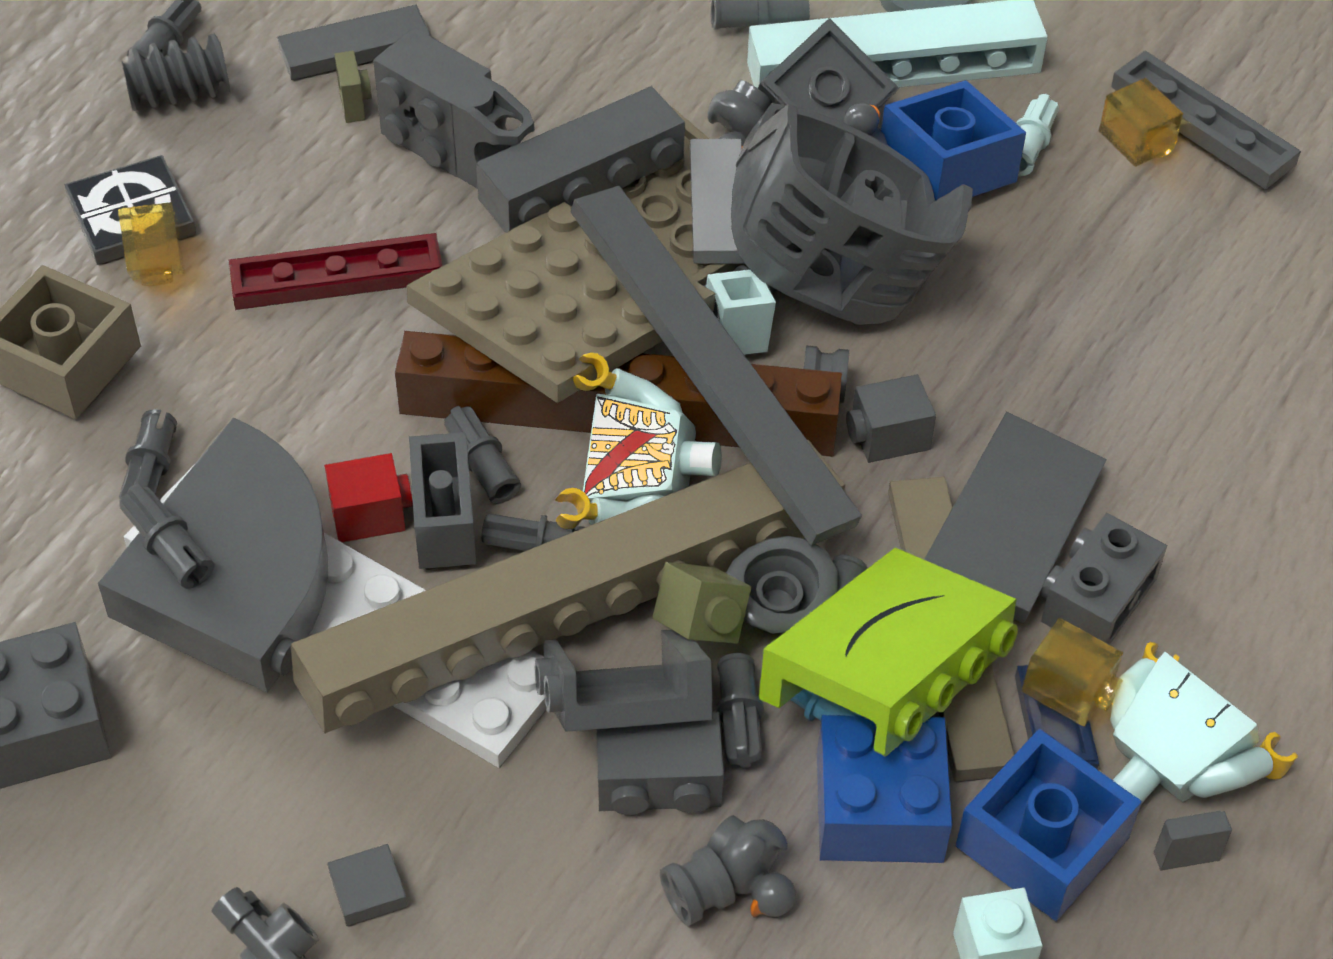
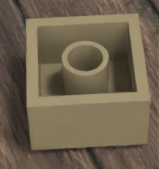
[0,265,141,419]

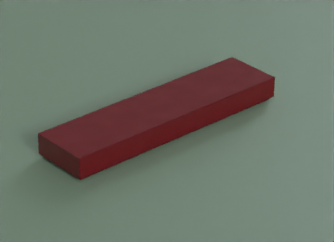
[228,233,442,310]

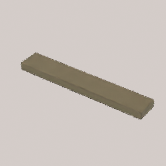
[888,476,1014,782]

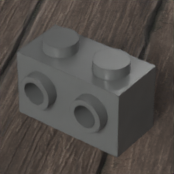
[1040,512,1168,656]

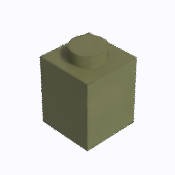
[653,562,752,644]

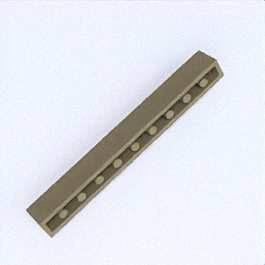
[291,440,845,734]

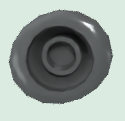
[726,536,838,634]

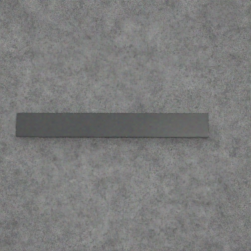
[570,186,862,546]

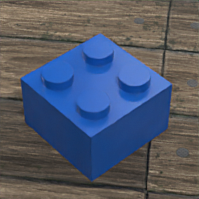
[881,80,1026,201]
[817,715,952,863]
[955,728,1142,922]

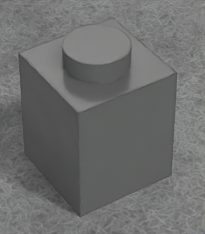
[846,374,936,463]

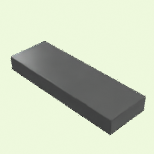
[277,4,430,80]

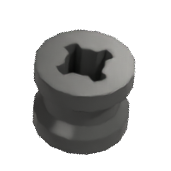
[804,345,849,403]
[660,846,735,926]

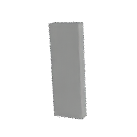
[690,139,745,264]

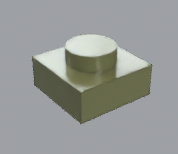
[334,50,372,123]

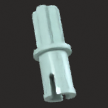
[1016,94,1059,176]

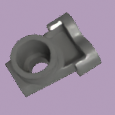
[211,887,319,959]

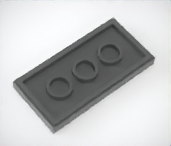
[924,411,1107,624]

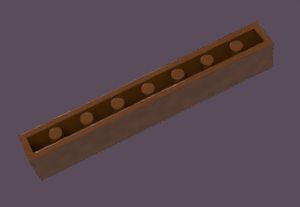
[395,331,842,457]

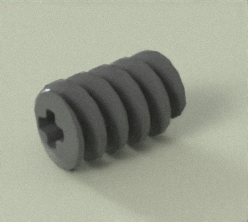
[122,33,231,111]

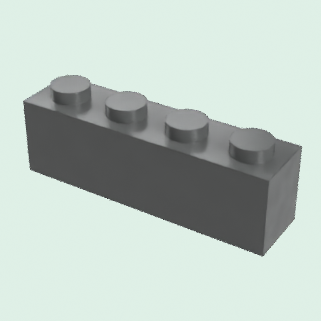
[476,86,685,233]

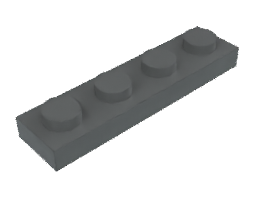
[1111,50,1301,189]

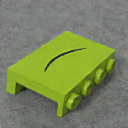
[759,547,1018,756]

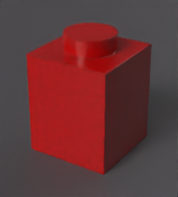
[324,453,413,542]

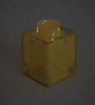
[1099,78,1183,167]
[118,202,185,286]
[1021,618,1123,727]

